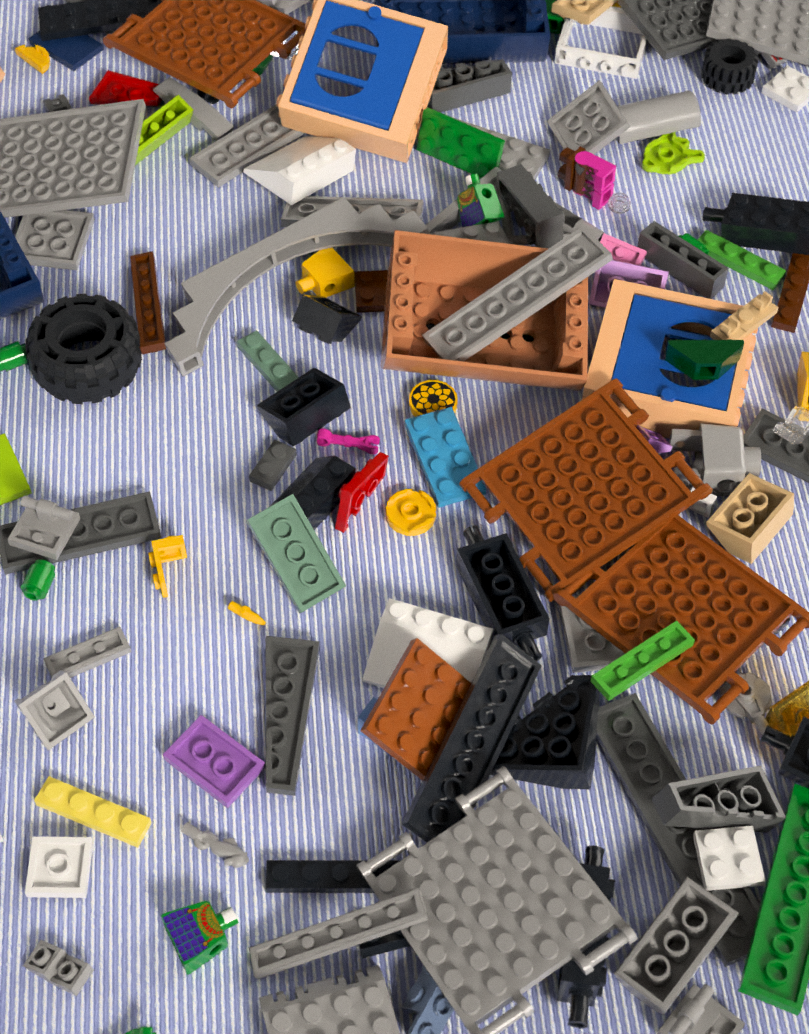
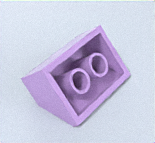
[588,260,669,308]

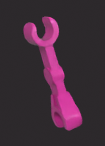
[317,429,380,454]

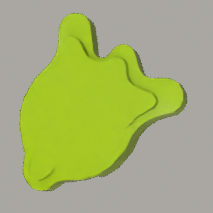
[642,132,705,174]

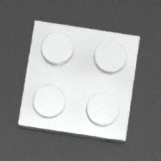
[762,65,809,113]
[693,826,765,891]
[25,836,93,898]

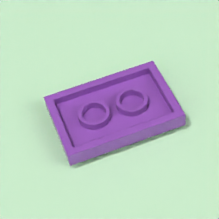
[163,715,266,808]

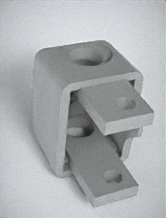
[669,423,761,496]

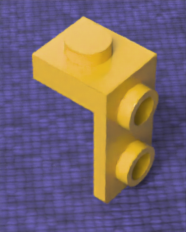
[148,535,187,598]

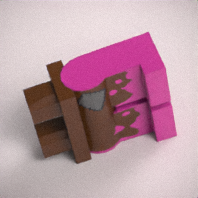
[558,146,616,210]

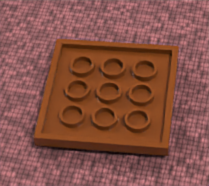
[360,638,471,781]

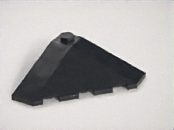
[490,675,600,789]

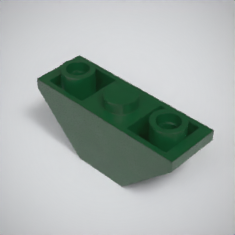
[665,339,744,380]

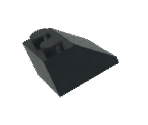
[292,295,362,344]

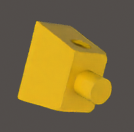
[295,248,355,297]

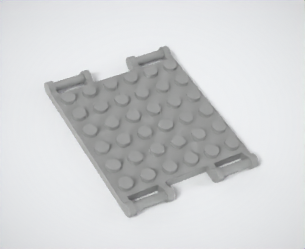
[356,766,638,1034]

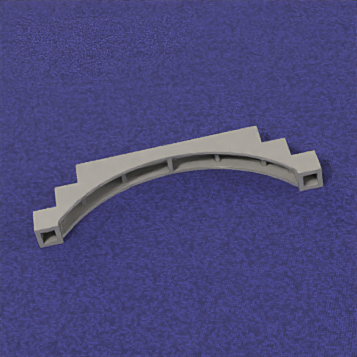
[165,197,429,377]

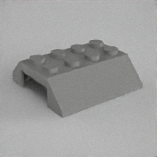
[259,965,400,1034]

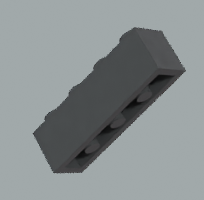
[637,221,729,299]

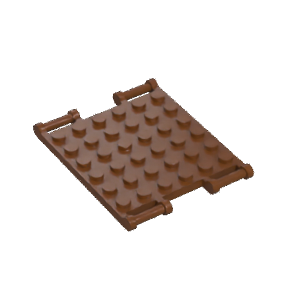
[103,0,307,108]
[459,378,713,602]
[553,515,809,725]

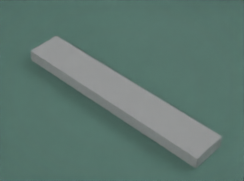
[249,888,429,979]

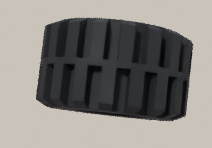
[701,39,759,94]

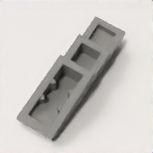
[153,77,234,141]

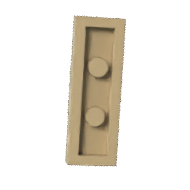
[710,291,778,340]

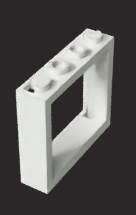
[555,6,648,79]

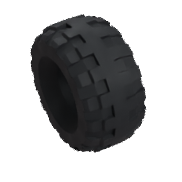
[25,293,142,404]

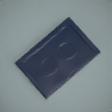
[28,31,104,71]

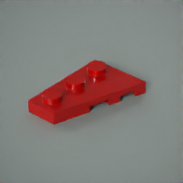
[89,70,162,106]
[335,452,389,533]

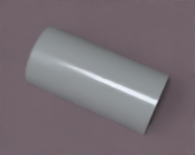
[616,91,701,144]
[614,877,738,1014]

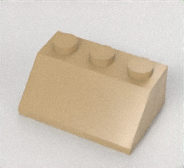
[706,473,794,564]

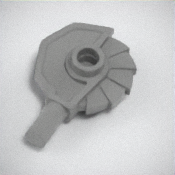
[720,673,772,735]

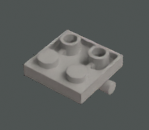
[7,496,80,560]
[657,984,746,1034]

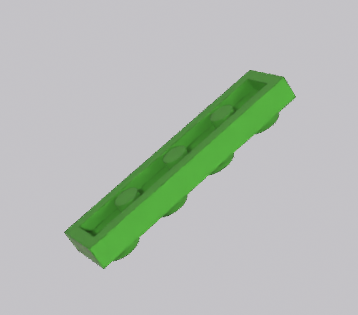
[697,230,786,290]
[591,621,695,701]

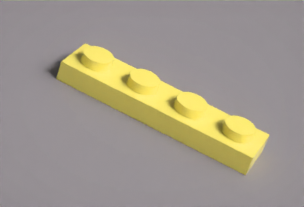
[34,776,152,848]

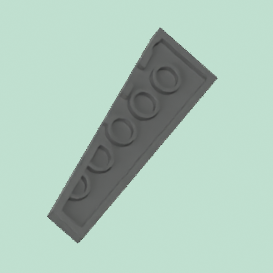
[266,636,320,796]

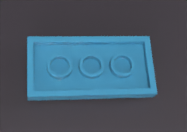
[404,407,487,508]

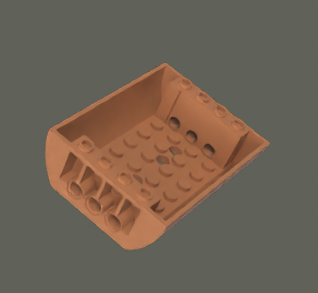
[381,230,588,391]

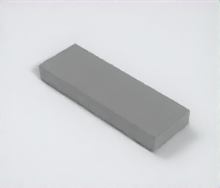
[43,627,131,678]

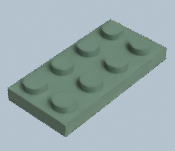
[246,494,346,614]

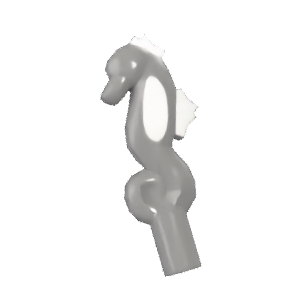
[181,822,249,868]

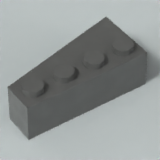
[427,59,512,113]
[497,164,565,249]
[652,765,786,833]

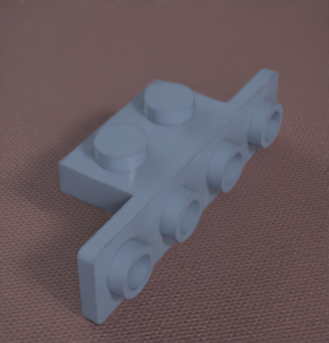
[402,965,454,1034]

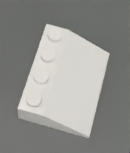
[243,136,356,205]
[362,598,493,688]

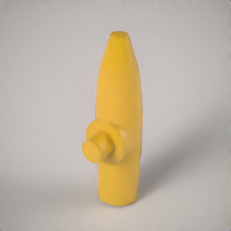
[228,601,266,626]

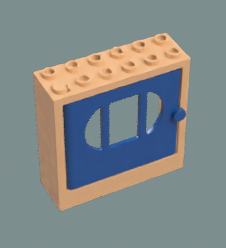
[276,0,448,163]
[582,279,758,439]

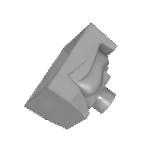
[14,670,95,750]

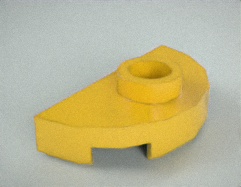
[15,45,50,74]

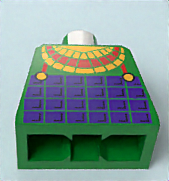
[457,174,504,227]
[161,901,239,975]

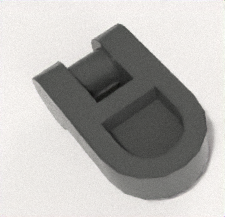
[43,94,72,112]

